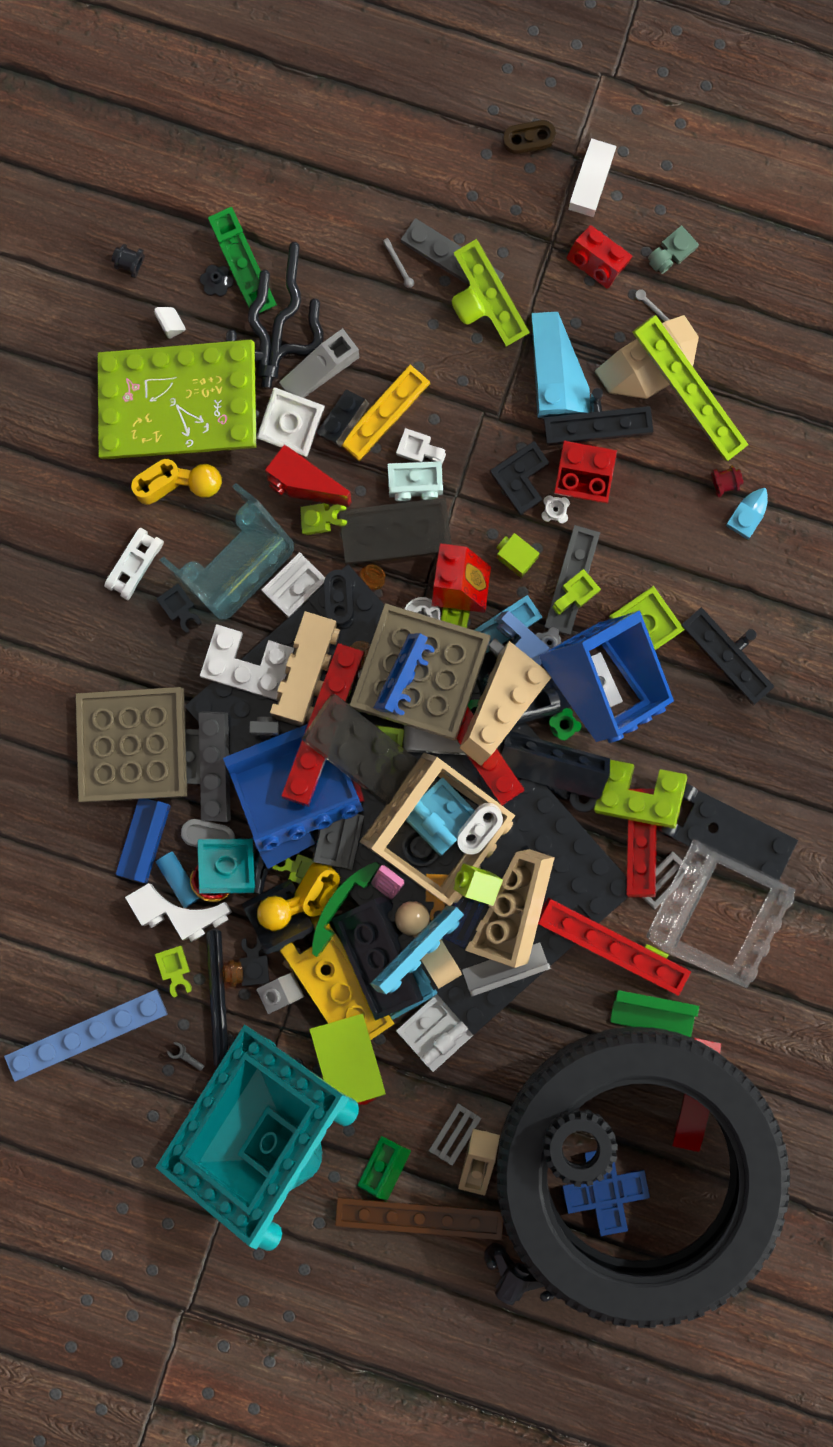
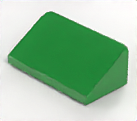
[357,1136,411,1200]

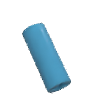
[156,851,201,908]

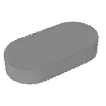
[181,819,235,847]

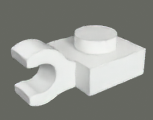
[396,428,446,464]

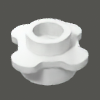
[542,495,570,524]

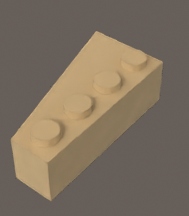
[460,641,551,765]
[465,849,554,968]

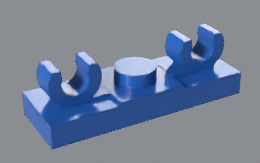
[373,633,435,715]

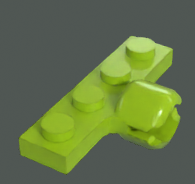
[452,239,530,346]

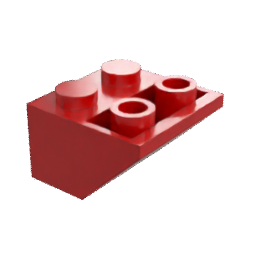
[554,441,617,504]

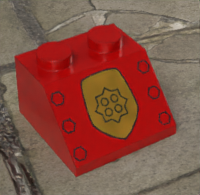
[431,543,491,613]

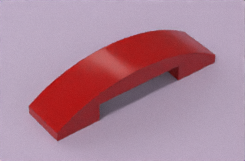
[672,1038,721,1152]

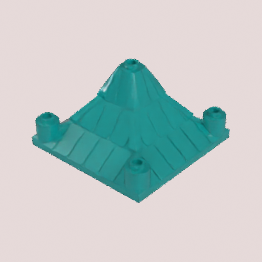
[155,1024,359,1251]

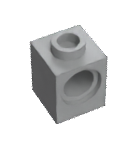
[257,972,305,1014]

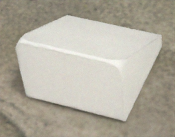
[154,307,186,339]

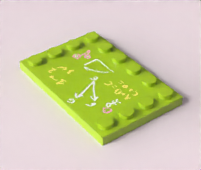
[98,340,256,459]

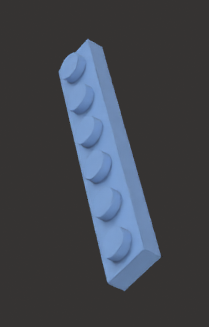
[4,989,168,1081]

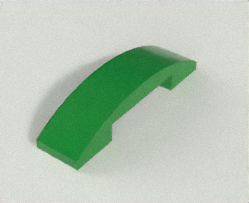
[208,207,277,313]
[312,862,382,957]

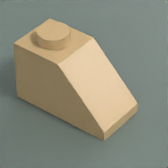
[458,1129,500,1195]

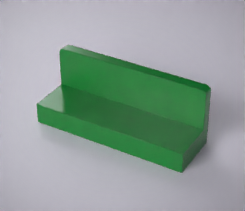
[610,990,700,1037]

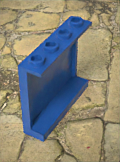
[223,724,363,852]

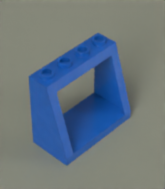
[539,610,674,743]

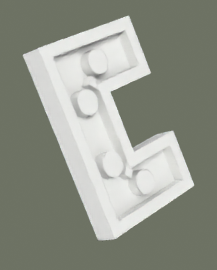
[200,624,295,701]

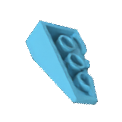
[531,312,591,418]

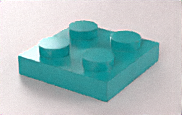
[197,839,255,893]

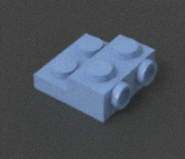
[494,611,549,665]

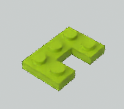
[594,760,688,829]

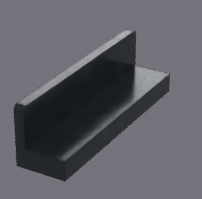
[501,731,610,799]

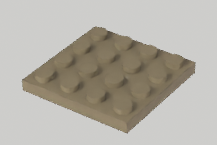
[350,603,491,741]
[76,687,187,802]

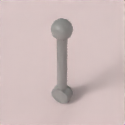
[383,238,414,288]
[635,290,670,322]

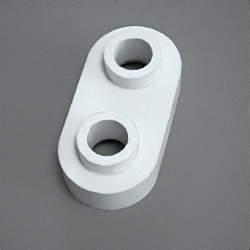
[457,803,503,854]

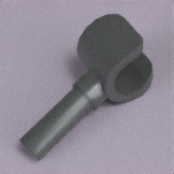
[167,1042,204,1071]

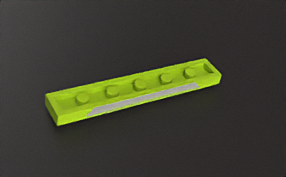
[632,315,748,461]

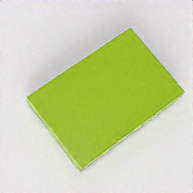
[310,1014,386,1103]

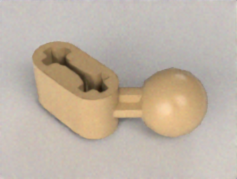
[395,901,462,989]

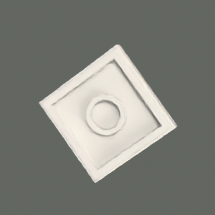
[256,387,325,457]

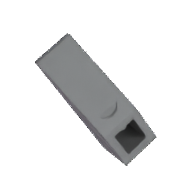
[279,328,359,398]

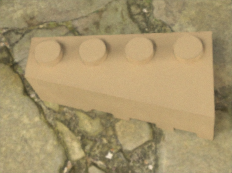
[270,611,340,727]

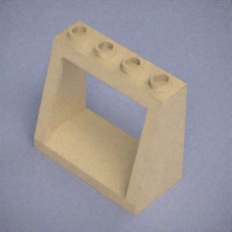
[360,753,515,906]

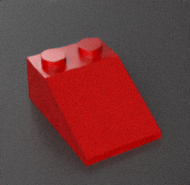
[265,444,352,507]

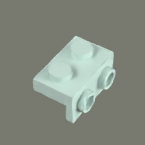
[388,461,443,501]

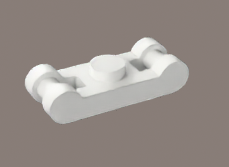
[104,527,164,600]

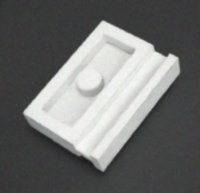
[261,552,325,618]

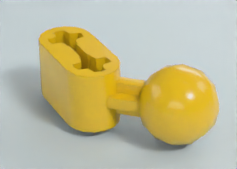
[131,459,222,505]
[257,862,340,931]

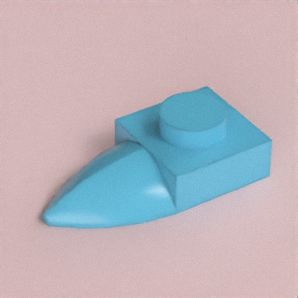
[726,488,767,540]

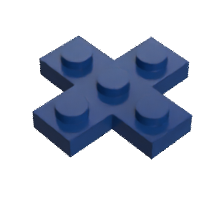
[562,1150,650,1236]

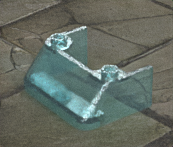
[160,483,294,619]

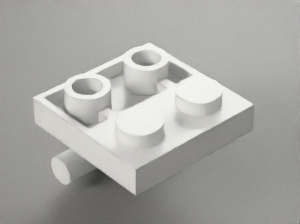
[396,994,473,1072]

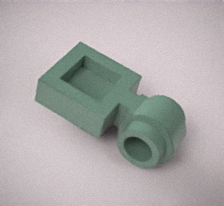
[648,225,699,274]

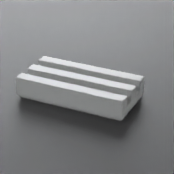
[642,851,692,910]
[429,1103,481,1166]

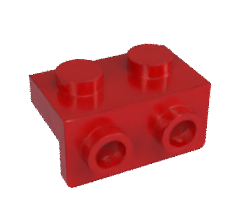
[567,225,633,288]

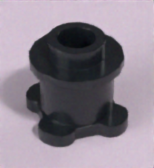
[111,244,145,278]

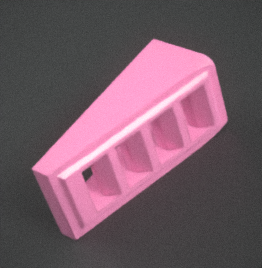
[371,865,404,899]

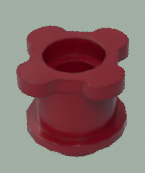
[711,465,744,497]

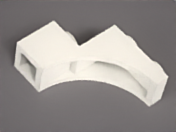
[125,883,232,942]

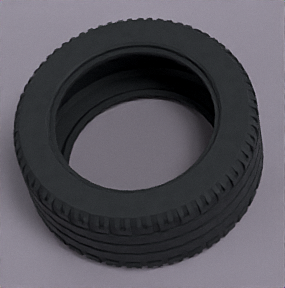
[497,1027,790,1328]

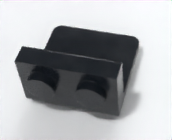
[242,879,314,954]

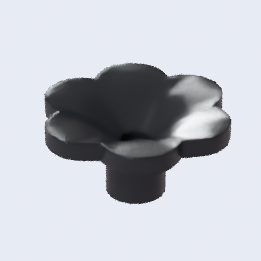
[200,265,234,297]

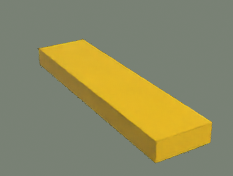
[342,365,430,462]

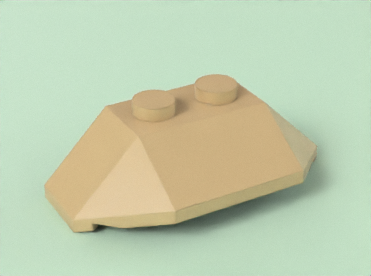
[595,315,699,399]

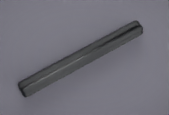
[206,930,228,1067]

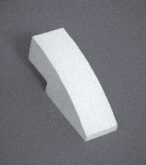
[568,138,616,217]

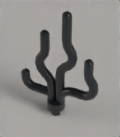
[226,241,324,389]

